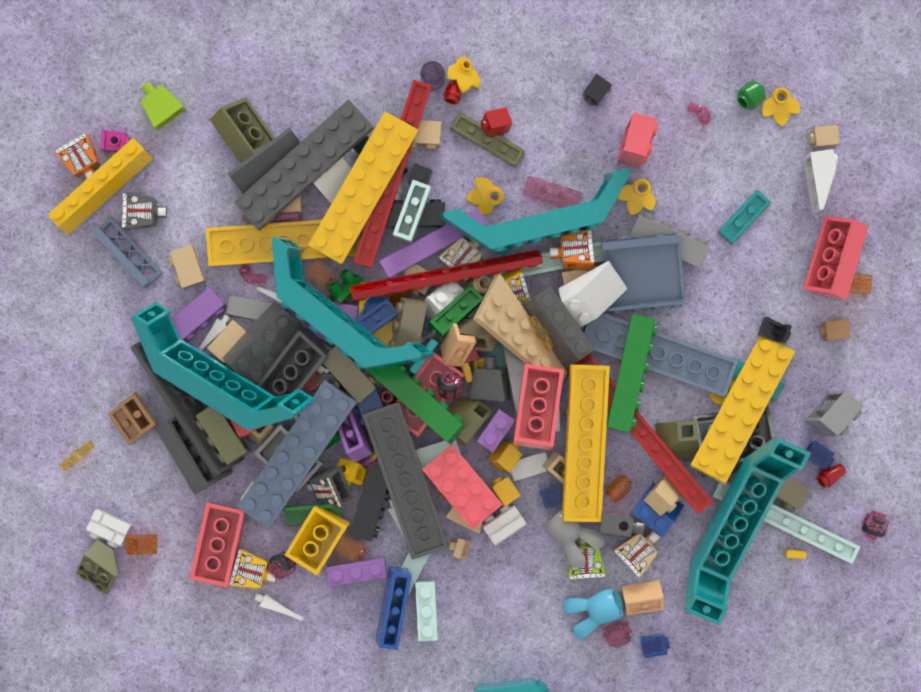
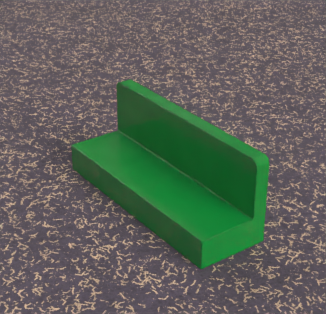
[428,285,484,338]
[283,503,343,526]

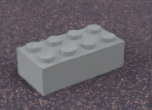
[805,390,864,436]

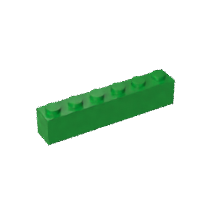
[606,314,658,434]
[364,364,466,444]

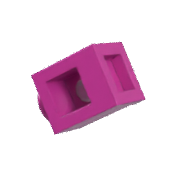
[100,130,130,152]

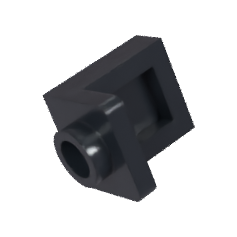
[757,317,792,344]

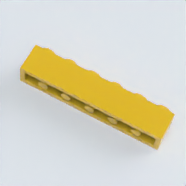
[47,138,153,235]

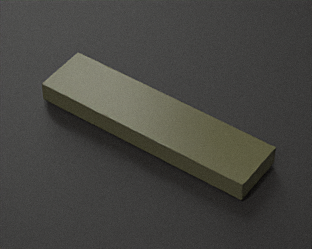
[450,112,525,167]

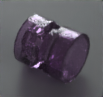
[420,61,445,91]

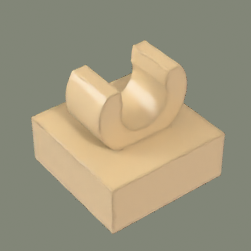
[447,538,471,560]

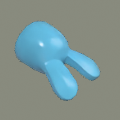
[563,589,623,639]

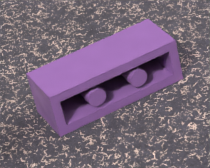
[172,287,227,343]
[338,407,372,462]
[326,557,387,587]

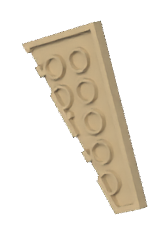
[473,273,567,383]

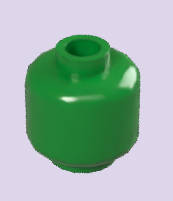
[737,81,766,110]

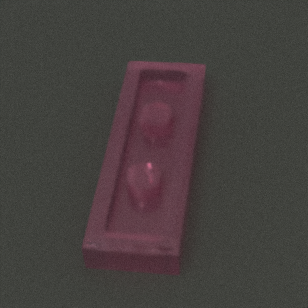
[522,175,583,207]
[242,211,303,224]

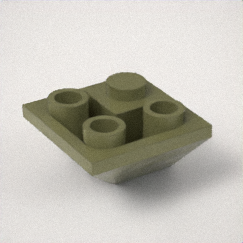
[448,397,493,446]
[655,421,698,460]
[76,539,118,595]

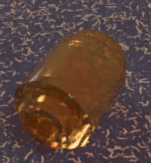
[605,475,633,503]

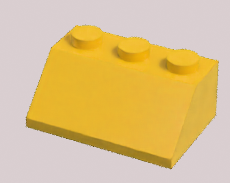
[285,506,350,575]

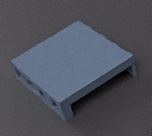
[602,232,686,313]

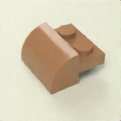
[108,392,158,445]

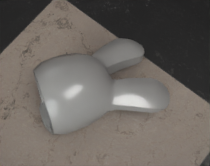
[545,510,605,568]

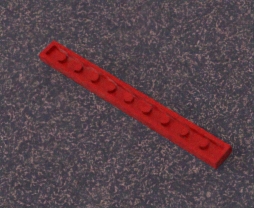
[353,80,432,269]
[350,250,543,301]
[575,353,713,514]

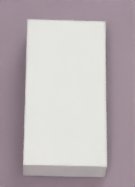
[511,452,547,481]

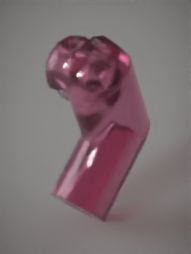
[687,102,711,125]
[239,264,266,284]

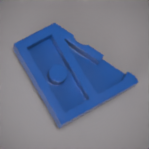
[356,296,397,334]

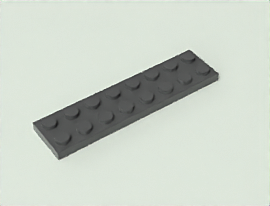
[234,99,375,231]
[130,341,245,477]
[362,401,449,560]

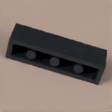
[386,199,446,228]
[349,460,390,542]

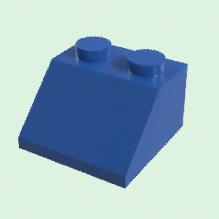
[630,482,684,537]

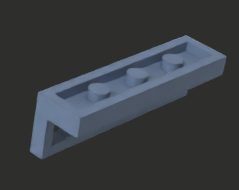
[91,217,163,288]

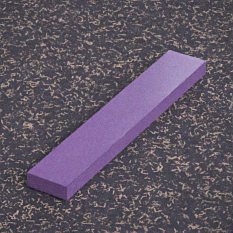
[378,208,487,279]

